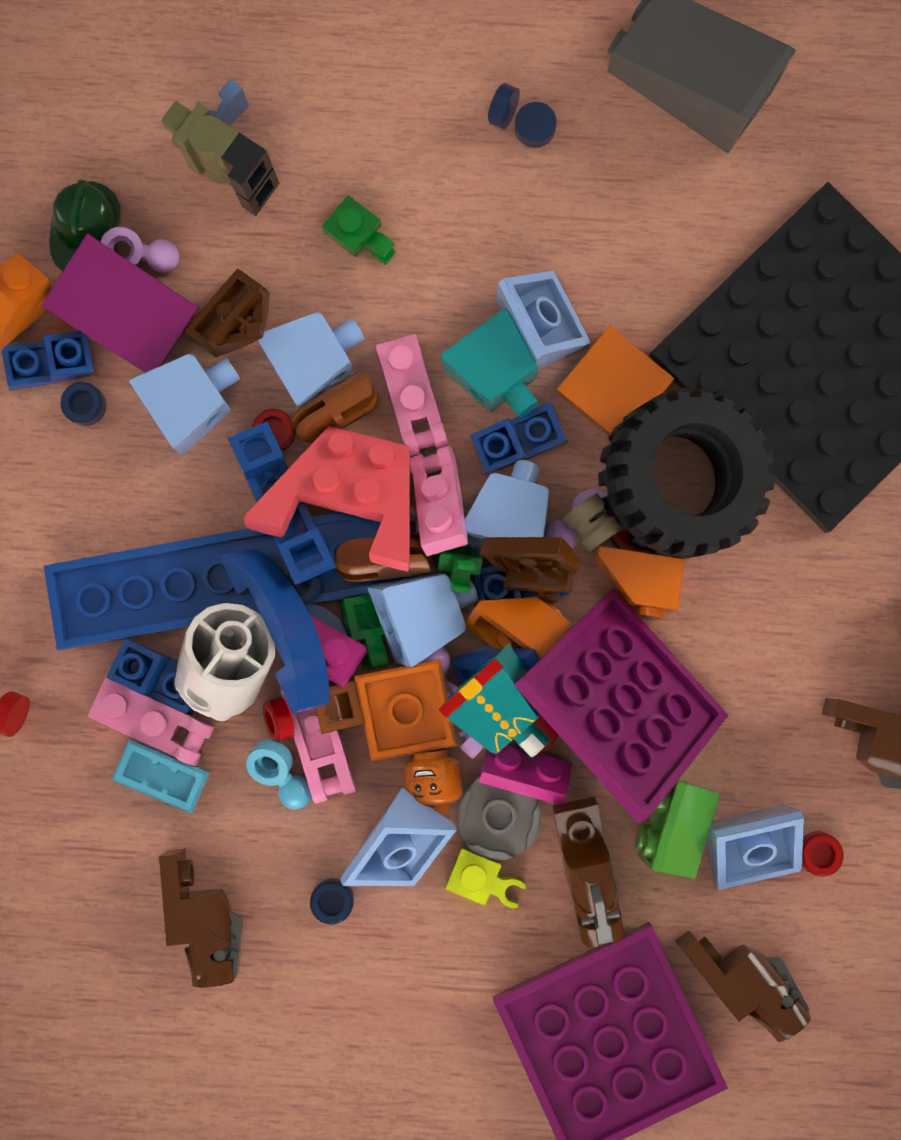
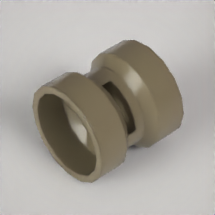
[563,493,623,553]

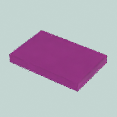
[41,234,199,373]

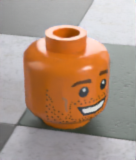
[404,748,463,813]

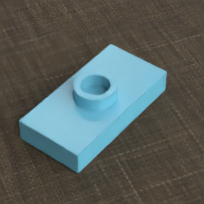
[111,739,211,814]

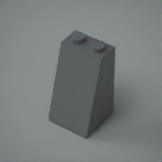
[608,0,796,154]

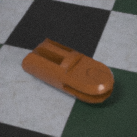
[291,371,381,443]
[333,532,430,582]

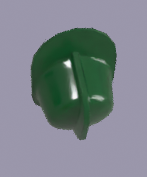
[49,180,120,271]

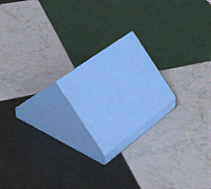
[496,271,591,371]
[340,788,457,886]
[706,805,804,890]

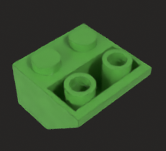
[635,780,720,879]

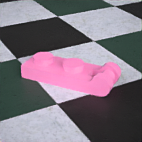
[375,334,448,457]
[410,445,468,556]
[87,677,215,766]
[280,688,357,804]

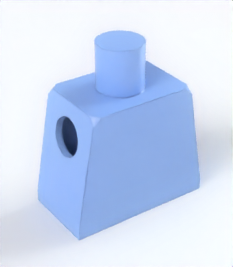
[258,312,365,408]
[129,354,241,455]
[464,460,549,551]
[368,572,478,667]

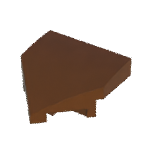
[183,268,270,357]
[480,537,580,605]

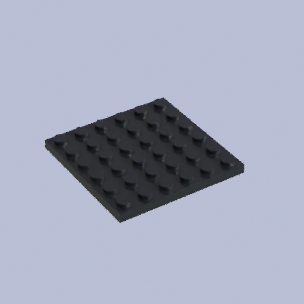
[649,182,901,533]

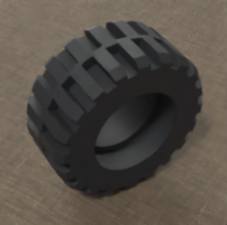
[598,388,775,559]

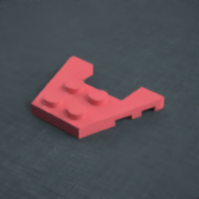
[243,426,410,572]

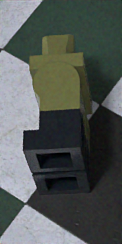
[161,101,280,216]

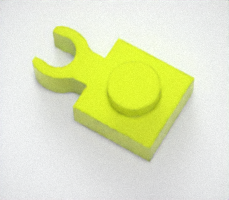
[445,846,526,908]

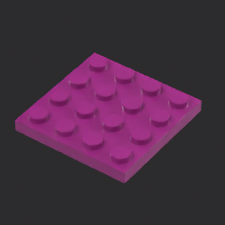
[514,588,729,824]
[493,922,728,1140]

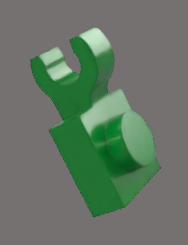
[322,195,396,265]
[431,546,483,593]
[339,594,388,671]

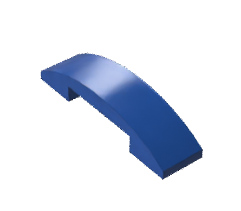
[228,422,336,585]
[220,549,330,714]

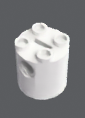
[174,603,276,721]

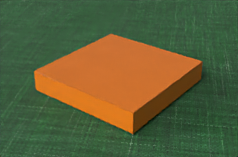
[555,326,675,436]
[354,658,457,762]

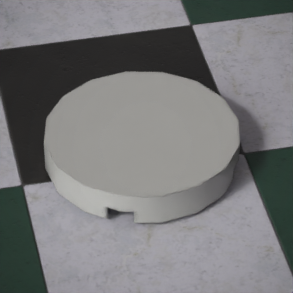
[456,777,542,860]

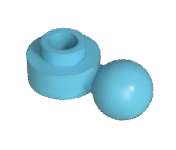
[246,740,312,810]

